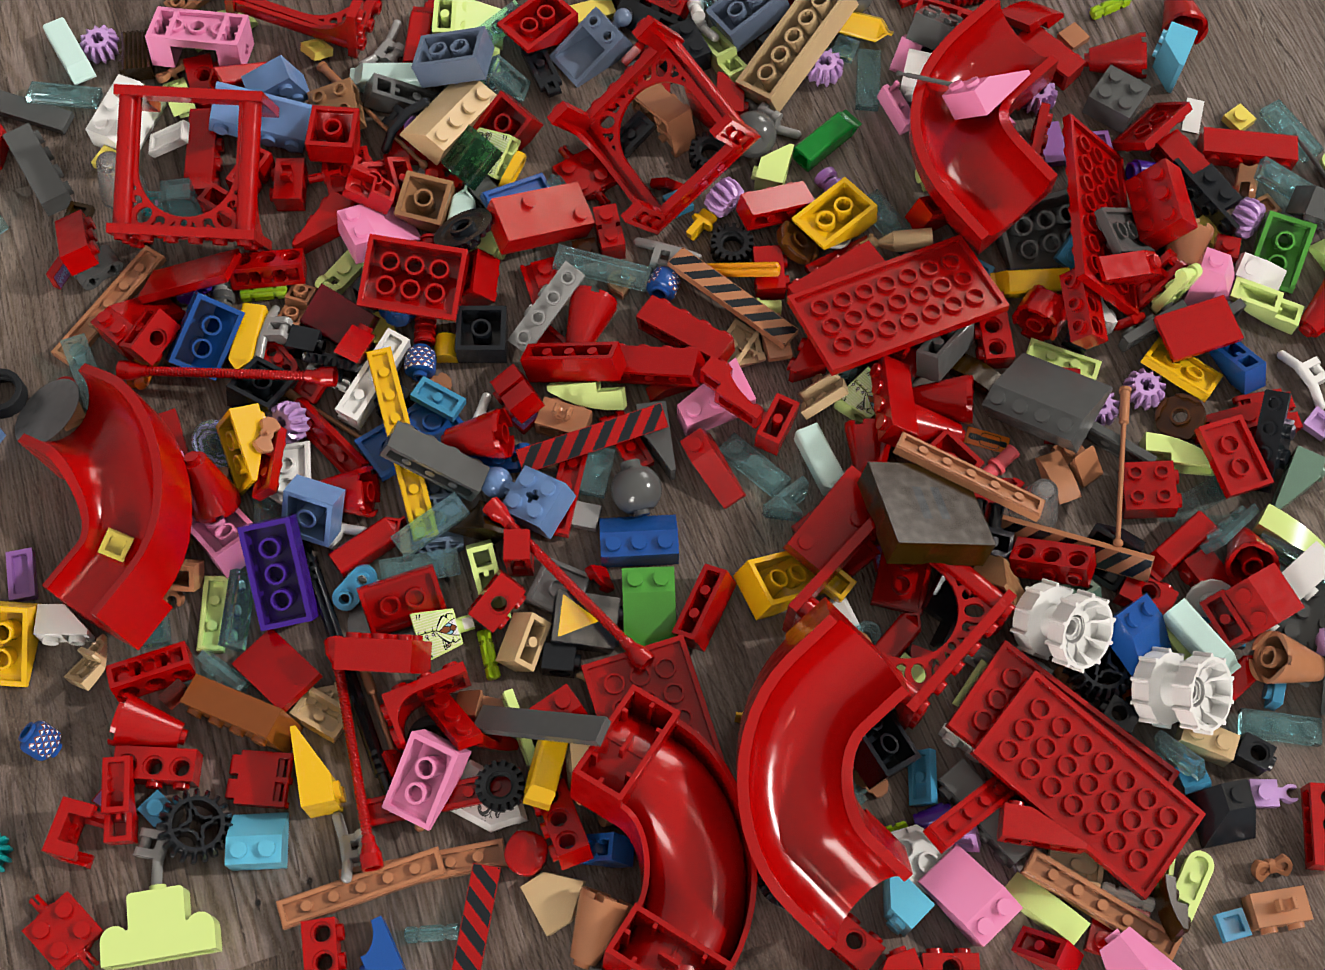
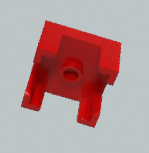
[41,796,104,869]

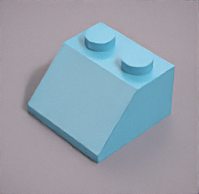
[1152,22,1198,93]
[225,812,289,871]
[882,876,935,937]

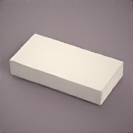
[148,120,190,158]

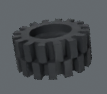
[689,132,726,172]
[710,223,754,263]
[475,760,526,813]

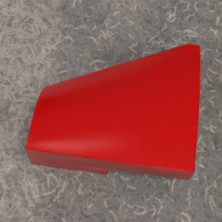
[341,155,397,215]

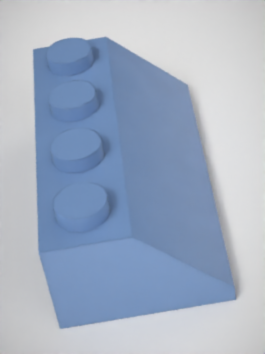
[208,81,312,153]

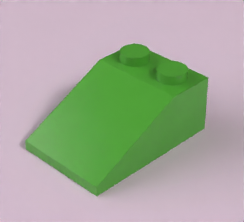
[1252,210,1318,294]
[622,566,676,652]

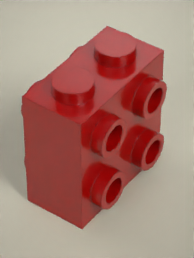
[1118,460,1182,519]

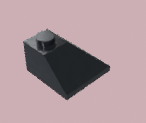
[226,356,297,412]
[1087,523,1146,592]
[1186,779,1256,849]

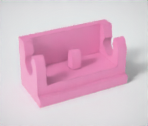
[877,80,911,135]

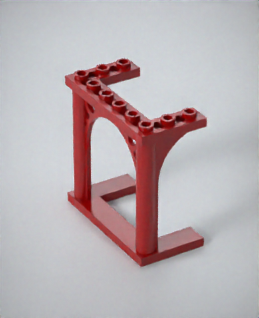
[224,0,382,59]
[547,15,761,235]
[106,84,279,253]
[782,517,1017,731]

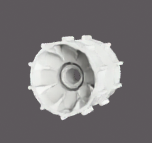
[1010,578,1116,673]
[1130,647,1234,735]

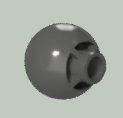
[739,111,777,158]
[611,459,662,518]

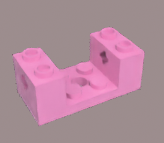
[145,6,254,68]

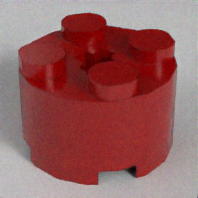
[1012,284,1067,342]

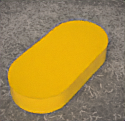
[498,151,527,187]

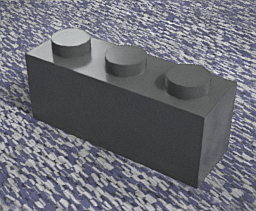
[916,324,974,382]

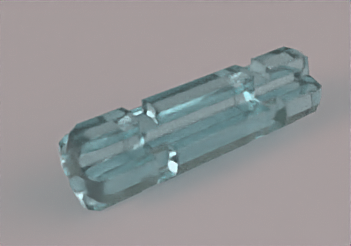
[404,923,460,943]

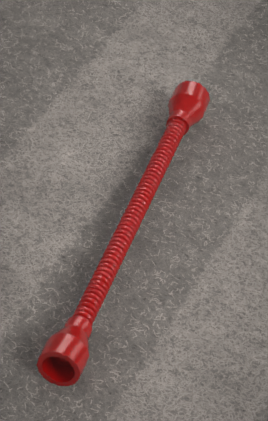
[116,360,338,387]
[483,497,655,672]
[323,636,384,872]

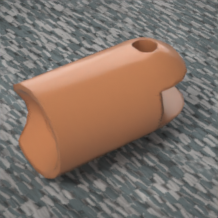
[1234,163,1261,198]

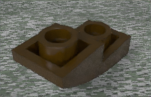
[950,354,1001,395]
[1154,874,1191,942]

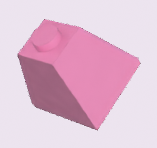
[1182,247,1235,306]
[1099,927,1182,970]

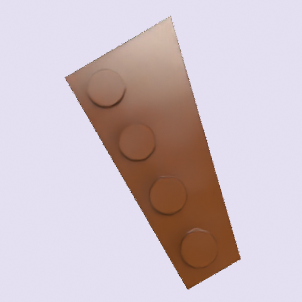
[180,673,303,753]

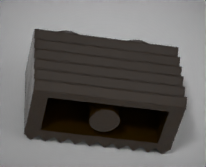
[117,29,155,81]

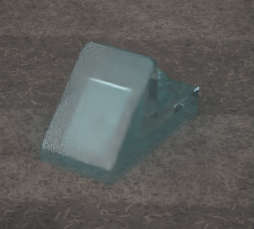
[762,476,809,522]

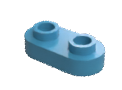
[332,564,377,611]

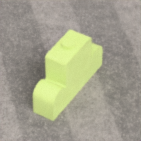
[100,884,222,970]

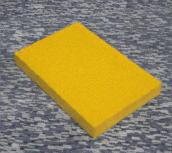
[1140,336,1223,403]

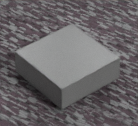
[571,501,602,532]

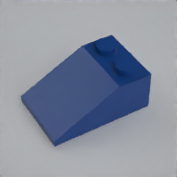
[1110,593,1173,677]

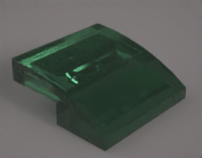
[441,125,503,191]

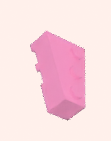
[677,357,756,437]

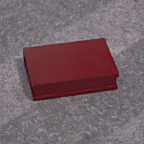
[300,283,381,345]

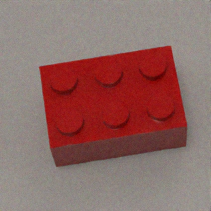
[1124,158,1198,250]
[333,632,432,674]

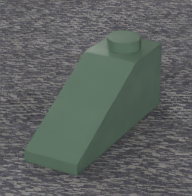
[1271,446,1325,510]

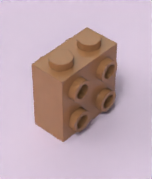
[307,77,367,130]

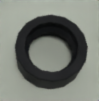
[0,368,28,419]

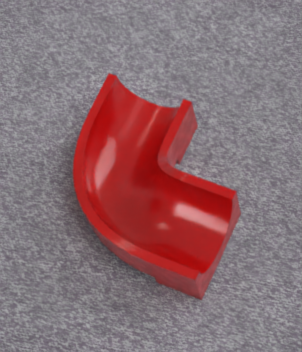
[909,0,1059,255]
[18,363,192,651]
[736,597,913,950]
[570,684,757,970]

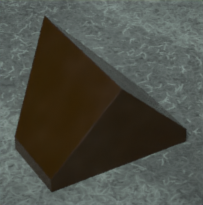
[448,500,505,544]

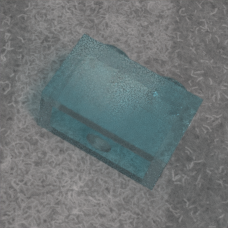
[157,178,201,226]

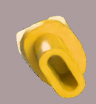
[686,208,717,241]

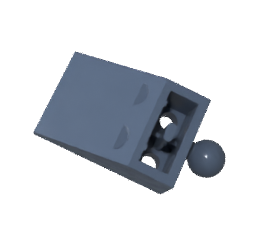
[549,7,633,88]

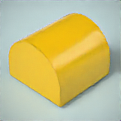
[434,332,458,363]
[822,569,857,603]

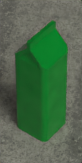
[792,109,862,172]

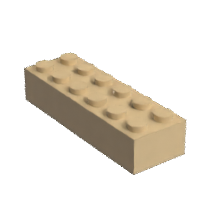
[735,0,859,112]

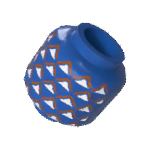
[646,266,681,301]
[404,343,437,382]
[18,721,62,761]

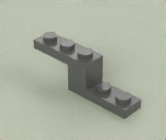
[1118,298,1246,353]

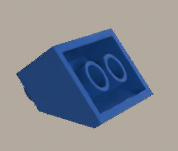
[165,291,245,381]
[599,514,679,568]

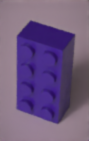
[237,514,319,631]

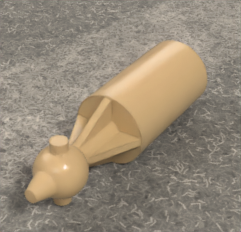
[860,228,933,253]

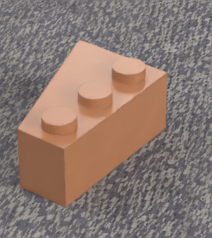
[631,77,696,158]

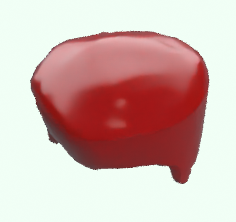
[504,830,548,877]

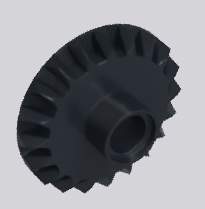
[434,208,494,250]
[302,352,364,382]

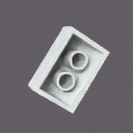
[85,74,167,150]

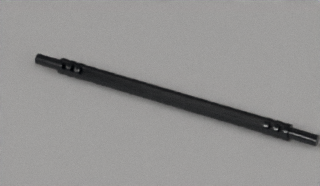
[302,539,391,795]

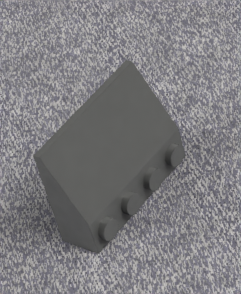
[995,188,1071,270]
[982,352,1113,453]

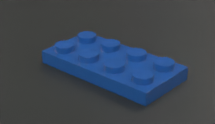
[354,403,463,482]

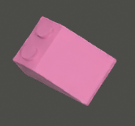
[942,70,1031,120]
[337,204,420,264]
[190,507,253,579]
[382,729,472,831]
[917,844,1023,947]

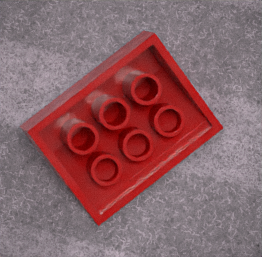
[356,234,470,322]

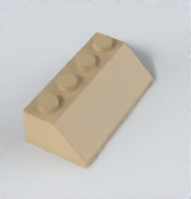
[400,81,497,166]

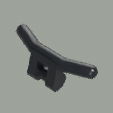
[381,98,430,154]

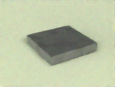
[524,558,592,615]

